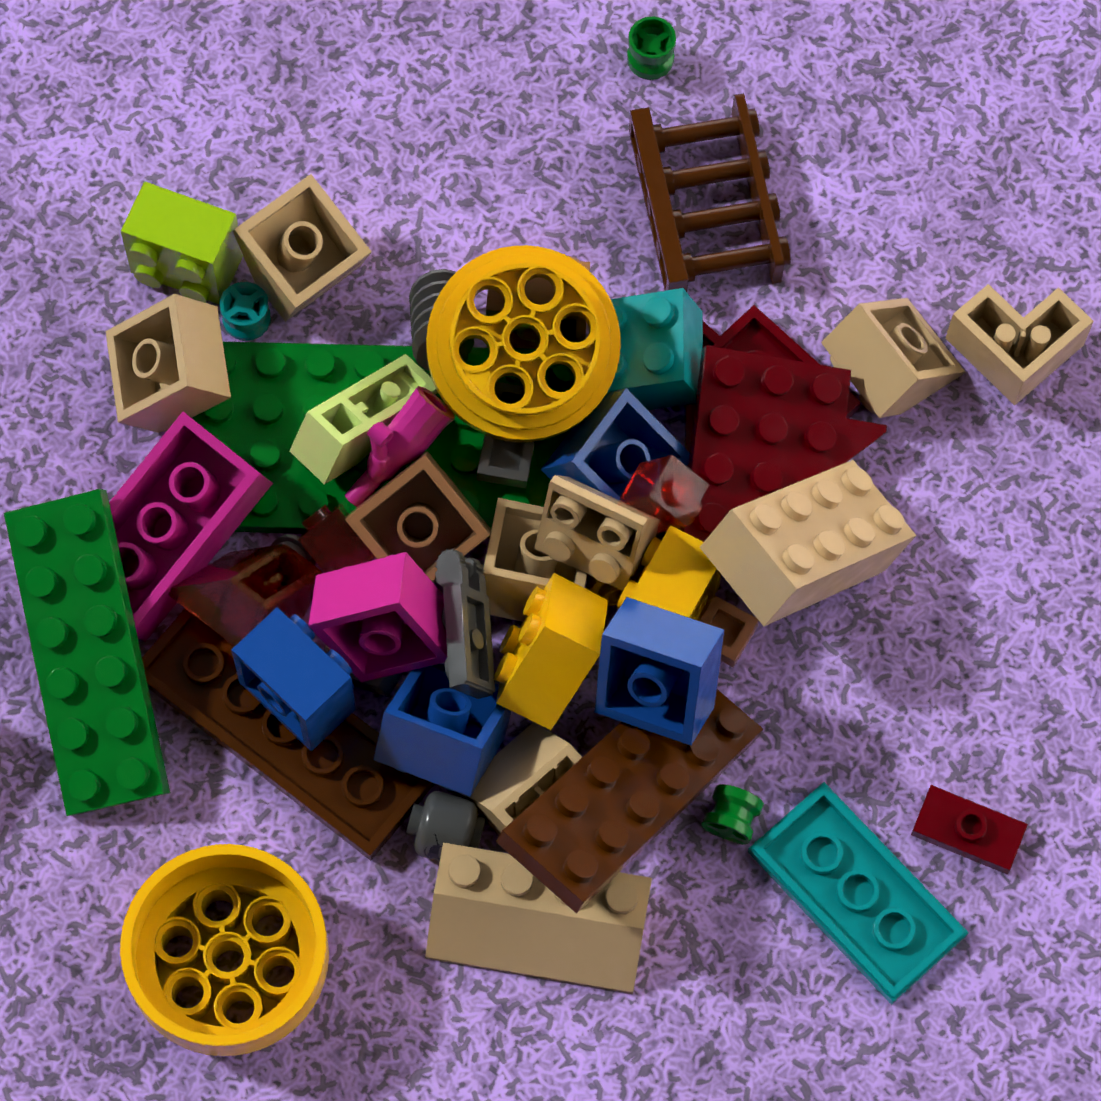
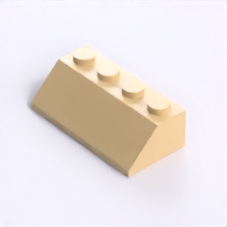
[425,843,652,994]

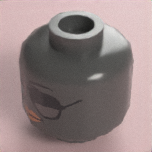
[406,791,486,861]

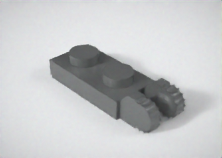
[435,548,495,699]

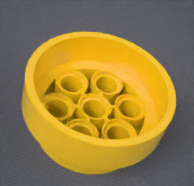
[426,245,621,442]
[120,844,329,1056]

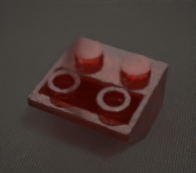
[168,544,324,647]

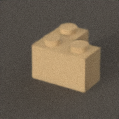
[945,284,1094,406]

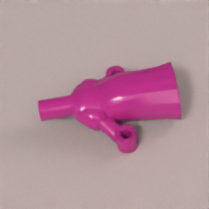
[345,386,455,507]

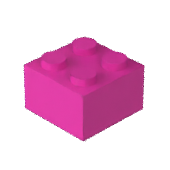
[308,552,448,682]

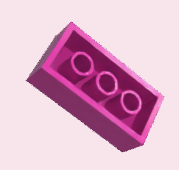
[109,412,273,642]

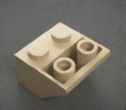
[534,475,660,591]
[460,722,582,835]

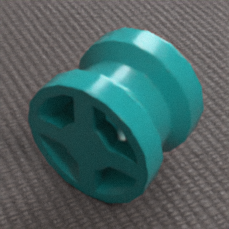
[220,281,271,341]

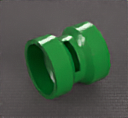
[627,16,676,80]

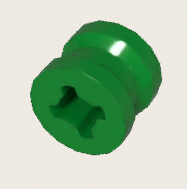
[701,784,764,845]

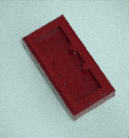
[911,785,1028,875]

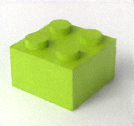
[120,181,243,304]

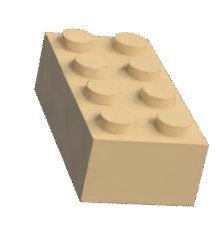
[700,460,917,626]

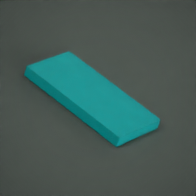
[748,782,969,1005]

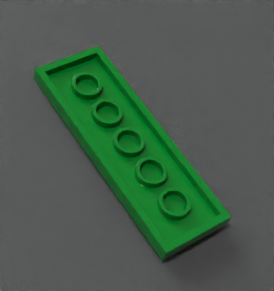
[4,489,170,816]

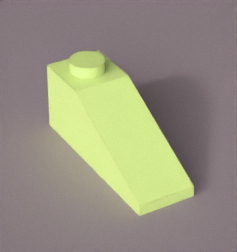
[289,354,438,485]

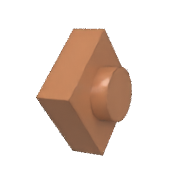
[700,596,759,668]

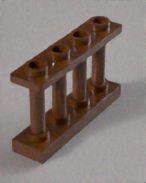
[629,93,791,292]

